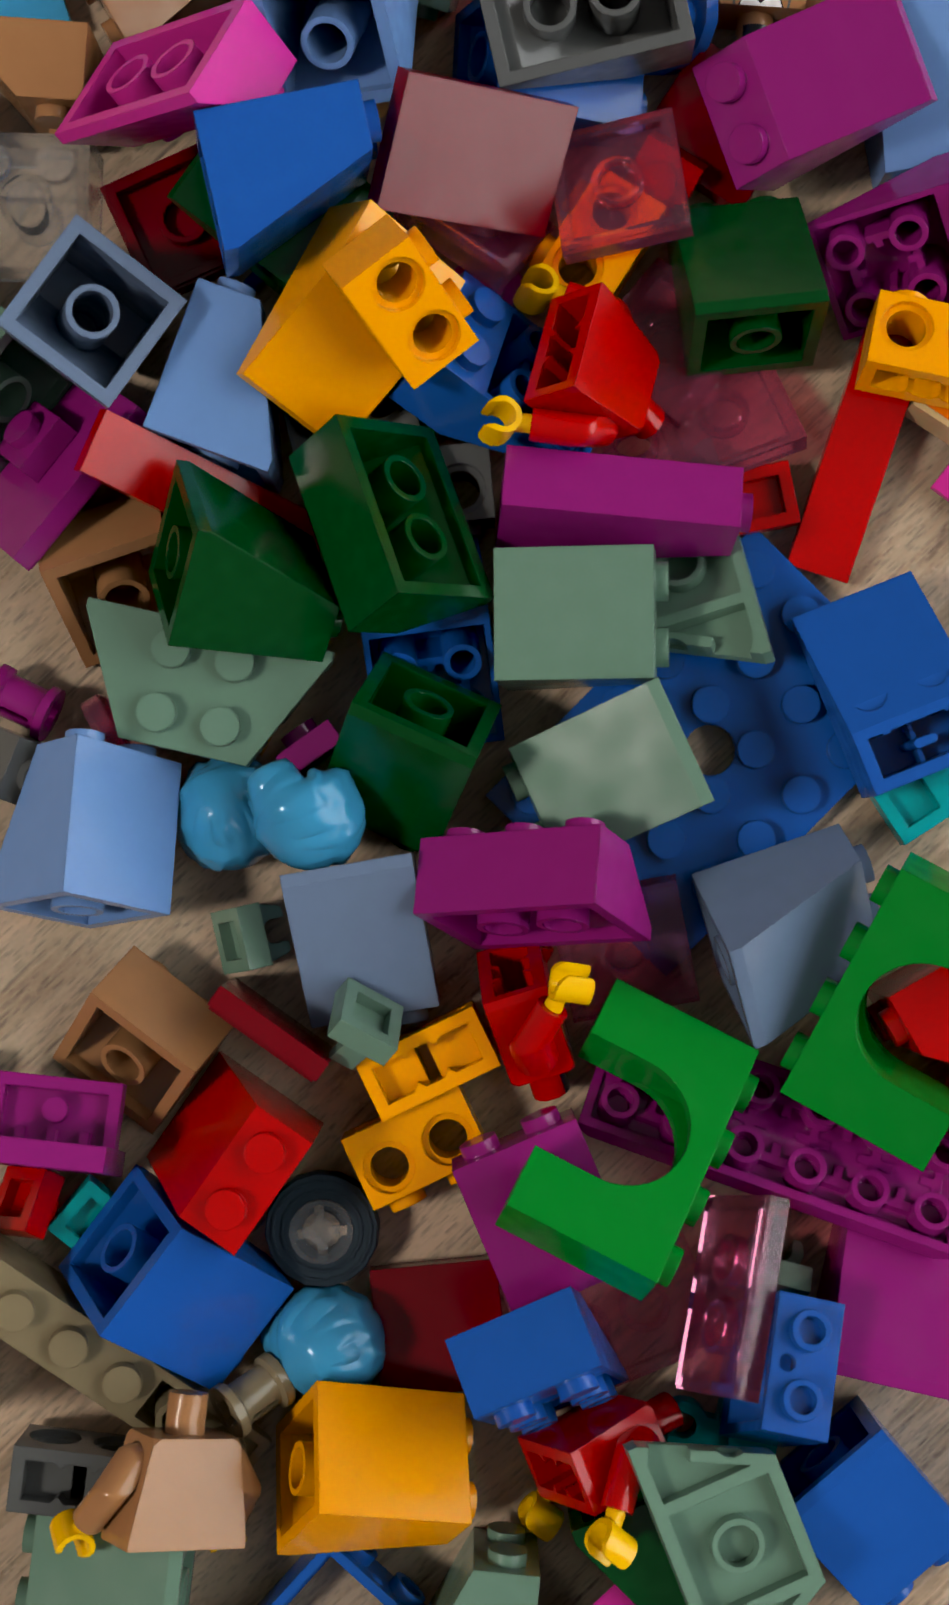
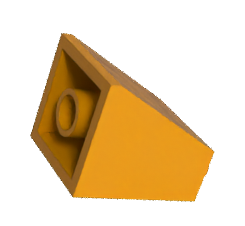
[276,1380,477,1556]

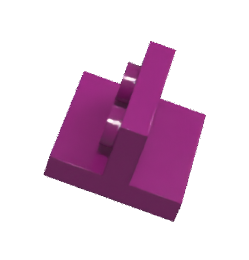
[0,1070,127,1178]

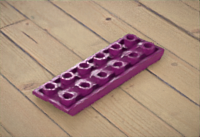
[578,1059,949,1260]

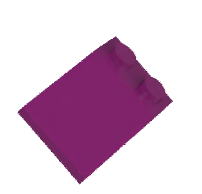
[692,0,938,191]

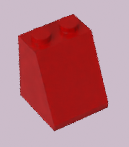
[146,1051,324,1256]

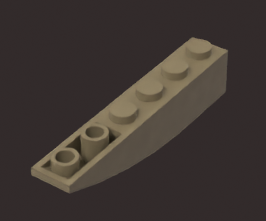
[0,1233,272,1467]

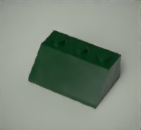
[289,414,494,634]

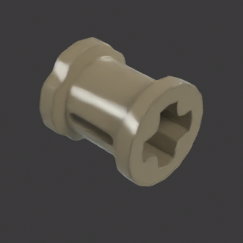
[209,1352,296,1438]

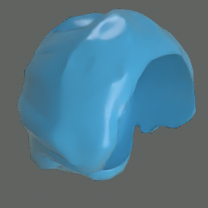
[247,758,366,870]
[176,759,271,872]
[260,1284,386,1395]

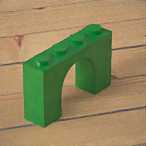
[780,852,949,1172]
[495,978,759,1301]

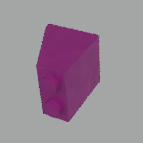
[452,1106,603,1311]
[816,1223,949,1400]

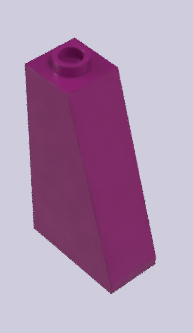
[495,445,753,558]

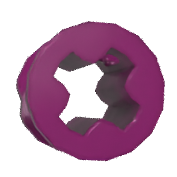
[0,664,66,742]

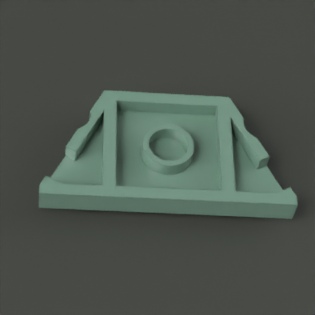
[656,439,775,664]
[86,597,335,767]
[622,1440,826,1605]

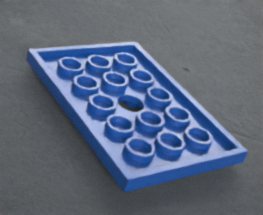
[485,532,856,975]

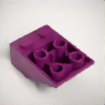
[807,152,949,341]

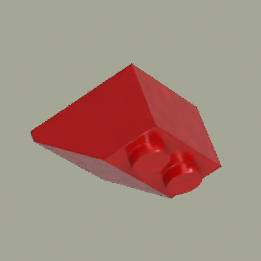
[867,964,949,1062]

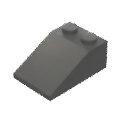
[479,0,696,90]

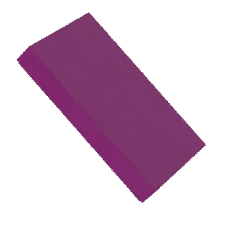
[0,384,147,571]

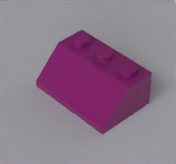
[413,817,652,950]

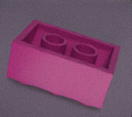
[55,0,297,147]

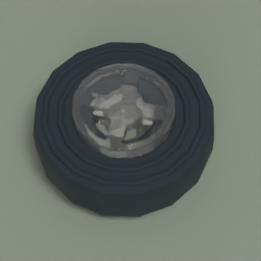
[265,1169,380,1287]

